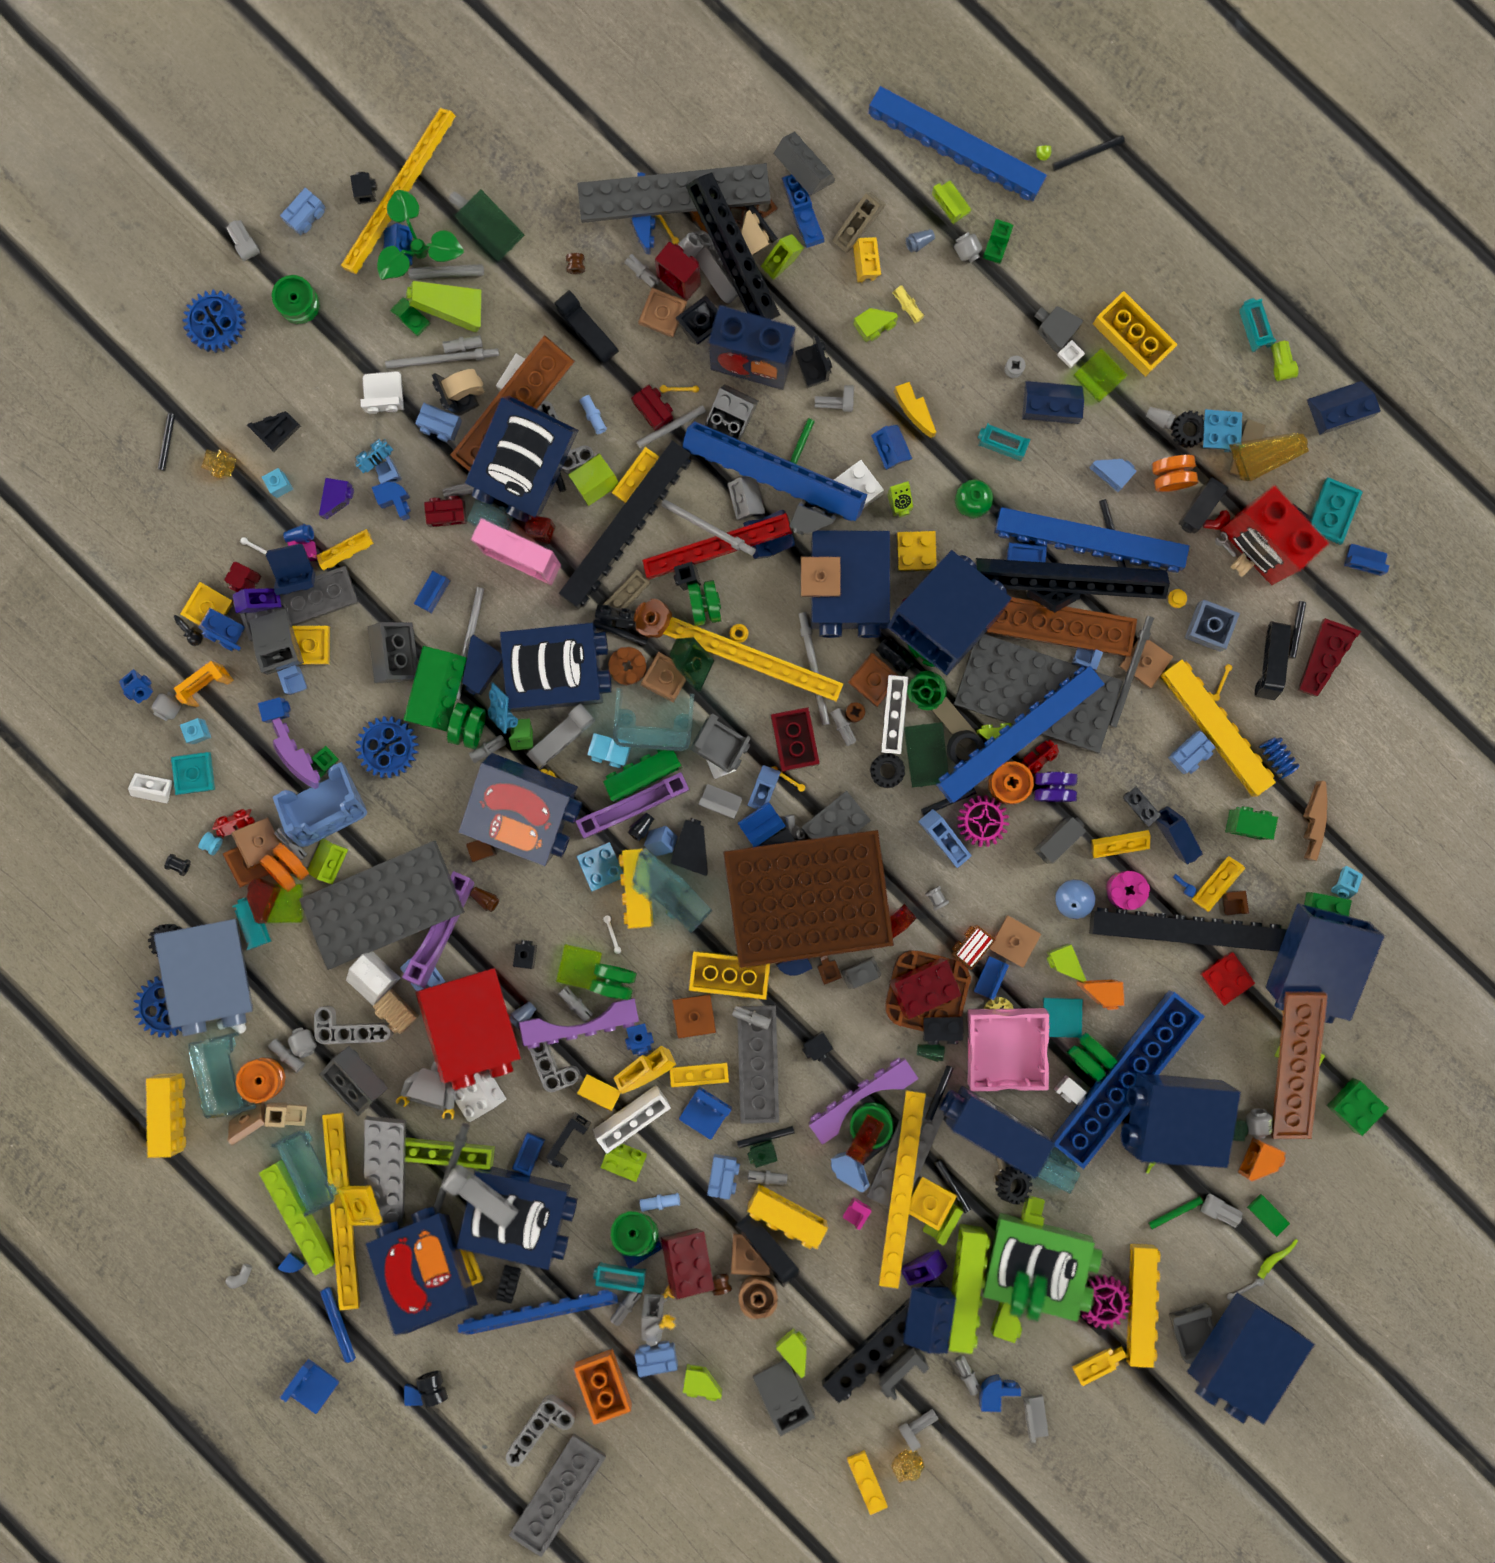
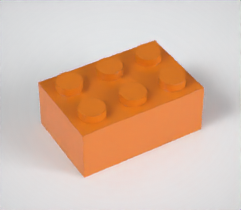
[574,1348,632,1425]

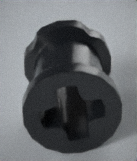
[164,854,191,876]

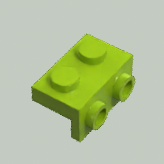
[600,1143,647,1182]

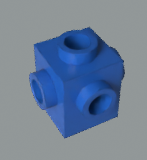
[119,669,153,704]
[625,1023,654,1056]

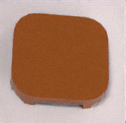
[885,950,971,1032]

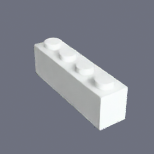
[881,675,909,754]
[593,1085,671,1153]

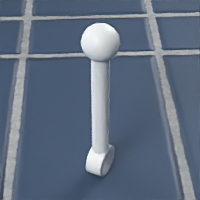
[240,537,267,555]
[604,915,621,954]

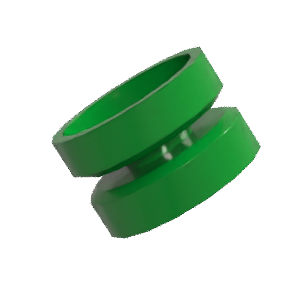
[271,275,320,324]
[688,580,722,626]
[447,702,486,750]
[589,963,637,1000]
[1067,1032,1117,1082]
[850,1102,893,1149]
[610,1211,659,1257]
[1010,1270,1047,1322]

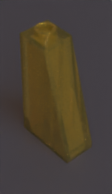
[1229,433,1309,481]

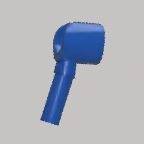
[1173,874,1196,898]

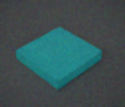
[171,752,215,795]
[1043,998,1083,1038]

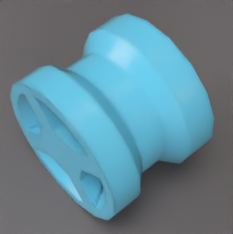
[198,832,223,856]

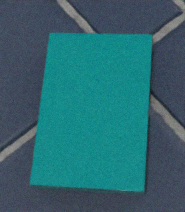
[1309,477,1363,545]

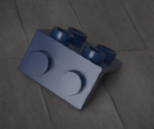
[743,510,795,559]
[266,544,315,595]

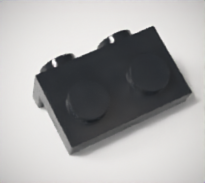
[923,1017,963,1045]

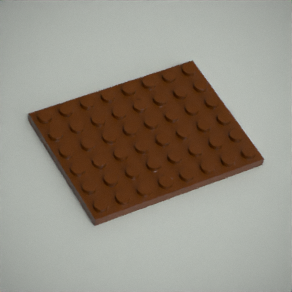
[723,830,894,968]

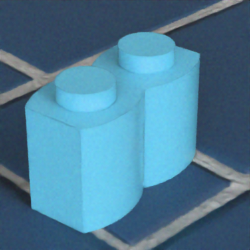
[587,733,632,768]

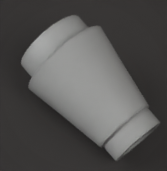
[1146,407,1176,429]

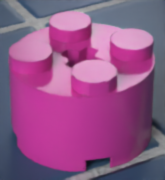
[1106,871,1150,910]

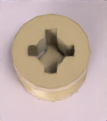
[1230,553,1255,577]

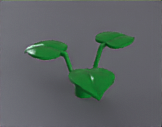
[377,190,464,280]

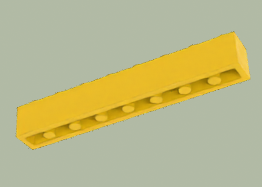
[1160,659,1276,797]

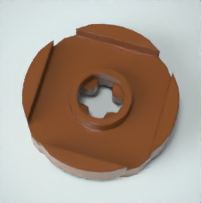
[634,599,672,638]
[608,647,647,686]

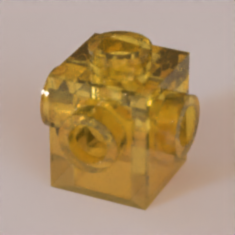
[201,449,236,479]
[890,1450,925,1483]

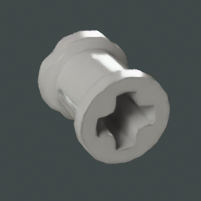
[926,886,949,911]

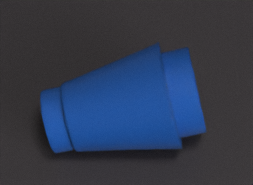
[283,524,314,543]

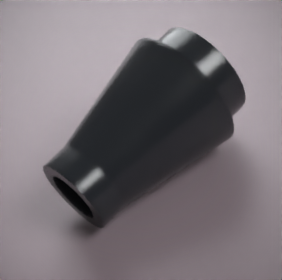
[628,813,655,842]

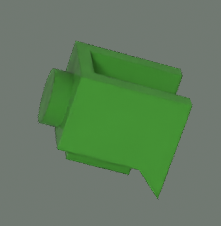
[509,718,533,750]

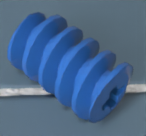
[1259,737,1300,779]

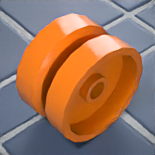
[1152,455,1198,492]
[988,761,1034,804]
[259,843,309,892]
[236,1057,286,1103]

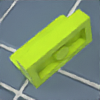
[932,181,971,224]
[307,838,348,884]
[923,1204,963,1246]

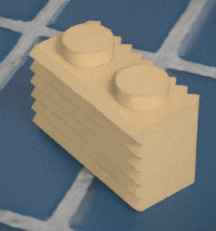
[373,989,419,1034]

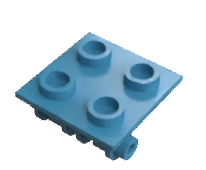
[1203,409,1242,452]
[355,439,393,473]
[488,682,518,733]
[576,842,624,891]

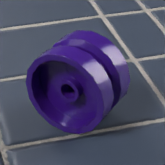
[1034,772,1078,802]

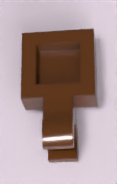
[817,956,842,985]

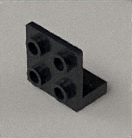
[795,335,832,388]
[432,370,479,416]

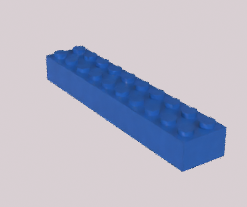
[1051,990,1205,1169]

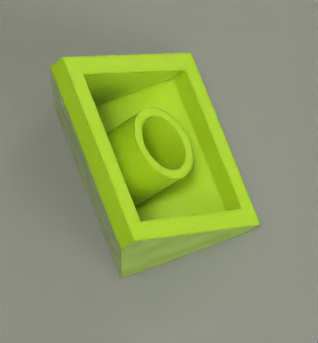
[568,453,619,506]

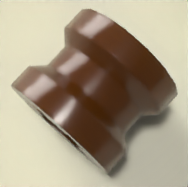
[566,253,585,274]
[845,702,865,722]
[712,1273,732,1296]

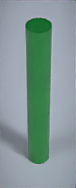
[790,418,815,464]
[1148,1196,1203,1230]

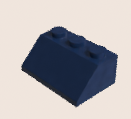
[1022,381,1084,424]
[1307,381,1381,435]
[903,1287,956,1354]

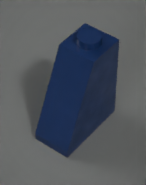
[462,635,503,696]
[1155,806,1203,864]

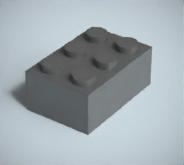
[801,791,871,839]

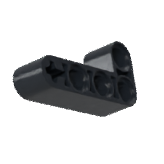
[554,290,619,364]
[1254,621,1291,700]
[735,1213,800,1287]

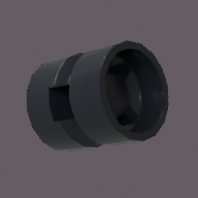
[416,1370,448,1407]

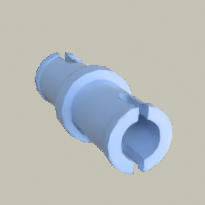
[579,395,607,434]
[640,1193,680,1212]

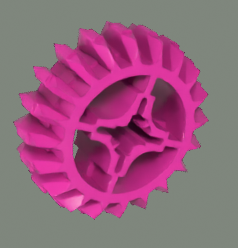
[957,795,1009,847]
[1080,1274,1131,1329]

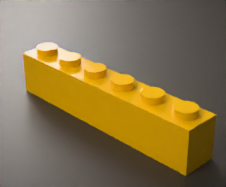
[1126,1244,1161,1368]

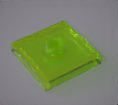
[1073,348,1128,403]
[262,884,303,923]
[556,944,603,989]

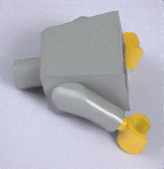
[396,1061,455,1120]
[641,1285,676,1346]

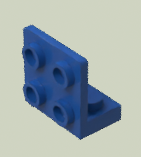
[198,608,245,651]
[679,1086,732,1139]
[280,1359,339,1414]

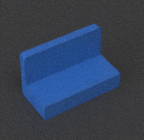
[384,223,413,266]
[871,425,912,470]
[1344,544,1390,576]
[414,571,450,614]
[738,802,786,847]
[973,956,1009,1000]

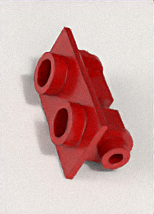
[1021,739,1059,774]
[212,809,255,837]

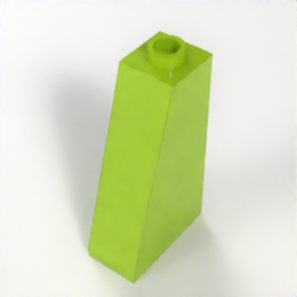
[406,281,481,332]

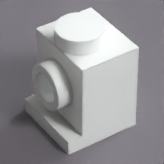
[1053,1075,1087,1106]

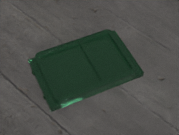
[454,189,525,262]
[904,722,949,788]

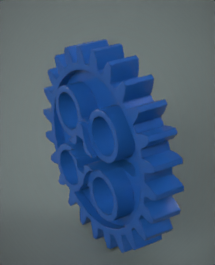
[182,290,246,353]
[356,716,419,778]
[133,976,182,1038]

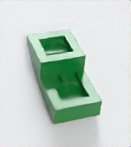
[983,219,1014,264]
[310,746,339,779]
[1247,1194,1290,1237]

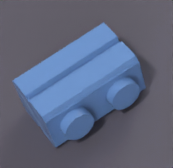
[280,188,325,236]
[416,403,462,442]
[1168,731,1215,774]
[707,1154,740,1199]
[635,1341,678,1377]

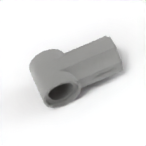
[226,220,260,261]
[1200,1193,1243,1228]

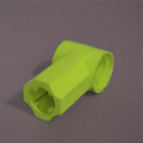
[1271,341,1298,381]

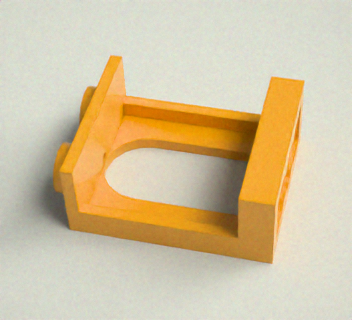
[173,661,234,707]

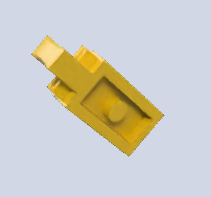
[1072,1347,1127,1386]

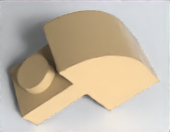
[441,369,485,401]
[264,1103,307,1127]

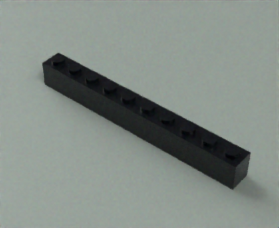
[559,440,692,609]
[975,558,1170,599]
[1089,907,1287,952]

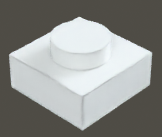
[1057,340,1085,368]

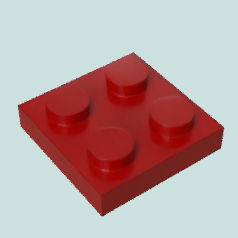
[1200,952,1256,1006]

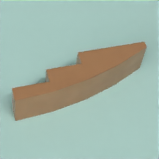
[1303,781,1328,861]

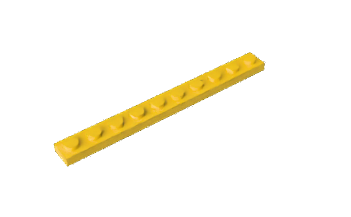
[341,108,456,274]
[663,617,844,702]
[879,1090,926,1289]
[322,1112,360,1310]

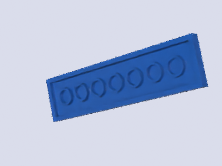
[458,1290,619,1335]

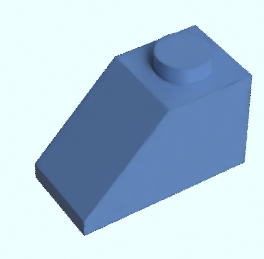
[1089,459,1136,492]
[747,765,781,809]
[831,1149,870,1192]

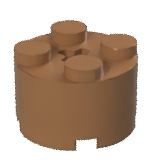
[739,1275,778,1319]

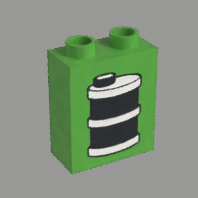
[983,1213,1102,1322]

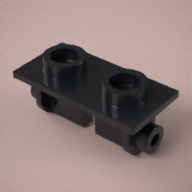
[595,605,635,629]
[876,637,915,675]
[1123,786,1161,827]

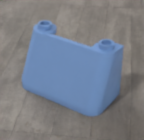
[273,762,367,847]

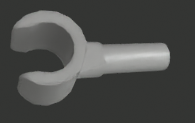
[1215,532,1237,557]

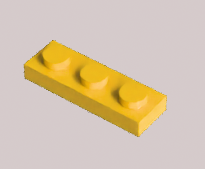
[612,447,659,503]
[316,529,374,570]
[1091,830,1151,859]
[1192,856,1245,912]
[670,1062,729,1087]
[847,1450,888,1515]

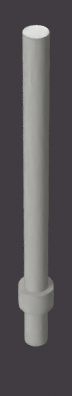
[385,348,499,368]
[661,500,755,556]
[456,587,484,700]
[799,612,830,726]

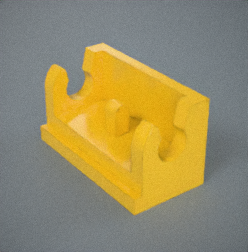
[853,237,881,283]
[577,1074,621,1112]

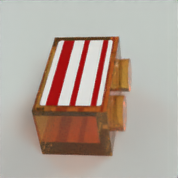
[952,925,996,970]

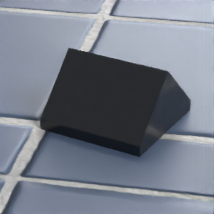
[676,295,718,345]

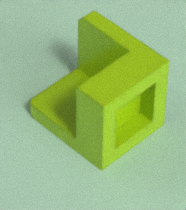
[1021,1195,1045,1226]

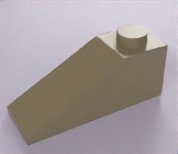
[832,193,886,253]

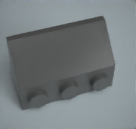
[773,132,835,195]
[789,500,838,535]
[368,622,418,683]
[320,1046,388,1117]

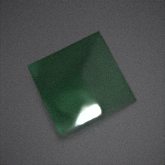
[669,637,714,691]

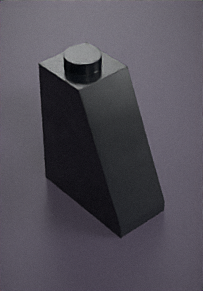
[1178,478,1228,534]
[670,818,708,876]

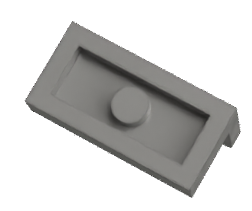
[728,477,765,520]
[698,784,742,819]
[1023,1394,1049,1443]

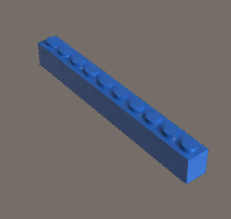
[868,86,1047,201]
[682,421,868,521]
[994,507,1190,573]
[937,666,1104,803]

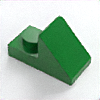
[390,297,431,337]

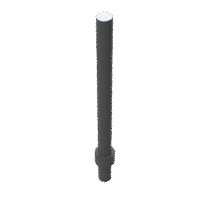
[1109,616,1154,727]
[434,1123,470,1214]

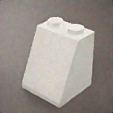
[346,952,401,1006]

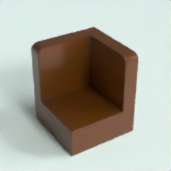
[466,840,497,862]
[1222,890,1249,915]

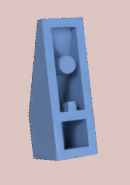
[918,809,972,868]

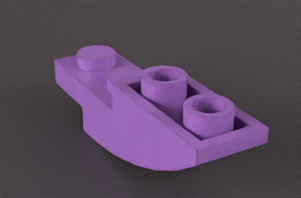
[272,718,321,789]

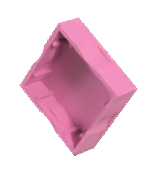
[471,518,561,586]
[968,1008,1049,1091]

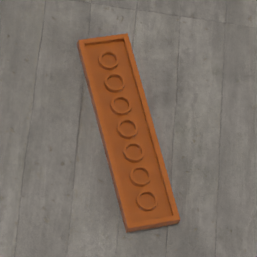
[450,335,575,472]
[986,597,1137,657]
[1271,992,1327,1139]

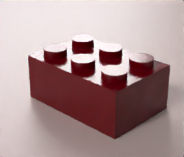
[655,241,701,301]
[771,707,820,772]
[889,958,962,1019]
[661,1228,714,1300]

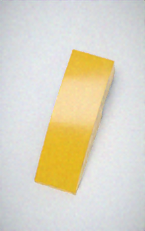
[894,381,936,438]
[614,1046,677,1094]

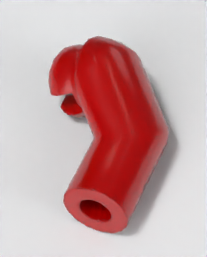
[1203,510,1231,530]

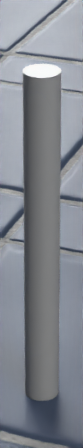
[636,405,706,448]

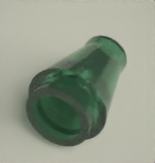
[916,1043,945,1063]

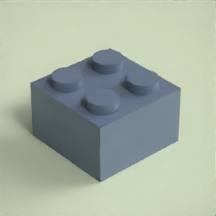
[1185,600,1240,652]

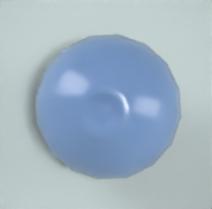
[1055,879,1096,919]

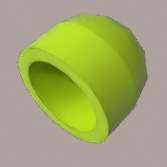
[1036,145,1051,161]

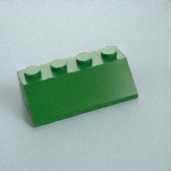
[403,646,467,732]
[603,745,683,802]

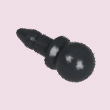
[173,615,203,646]

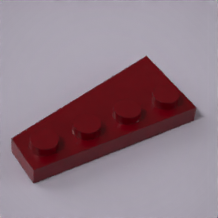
[1298,618,1361,697]

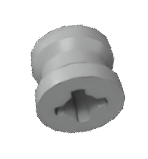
[1004,356,1026,378]

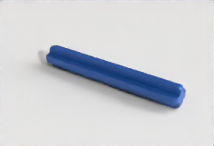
[320,1287,356,1363]

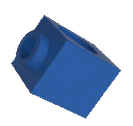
[258,697,291,723]

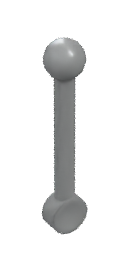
[1227,1277,1264,1301]

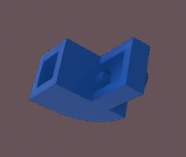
[372,482,411,521]
[979,1374,1021,1412]

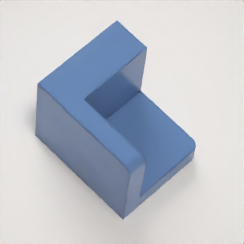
[375,456,402,484]
[1072,648,1103,671]
[277,665,307,695]
[644,826,678,856]

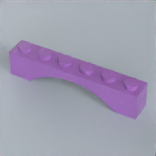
[576,772,690,839]
[402,871,475,989]
[518,998,639,1049]
[809,1057,918,1145]

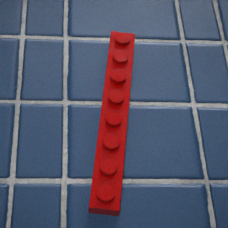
[642,513,792,579]

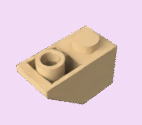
[741,210,769,256]

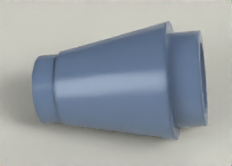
[905,229,935,252]
[509,1001,537,1030]

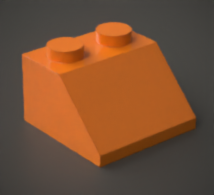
[1076,979,1124,1010]
[1238,1137,1286,1181]

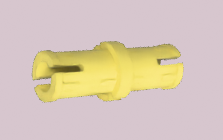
[893,285,924,324]

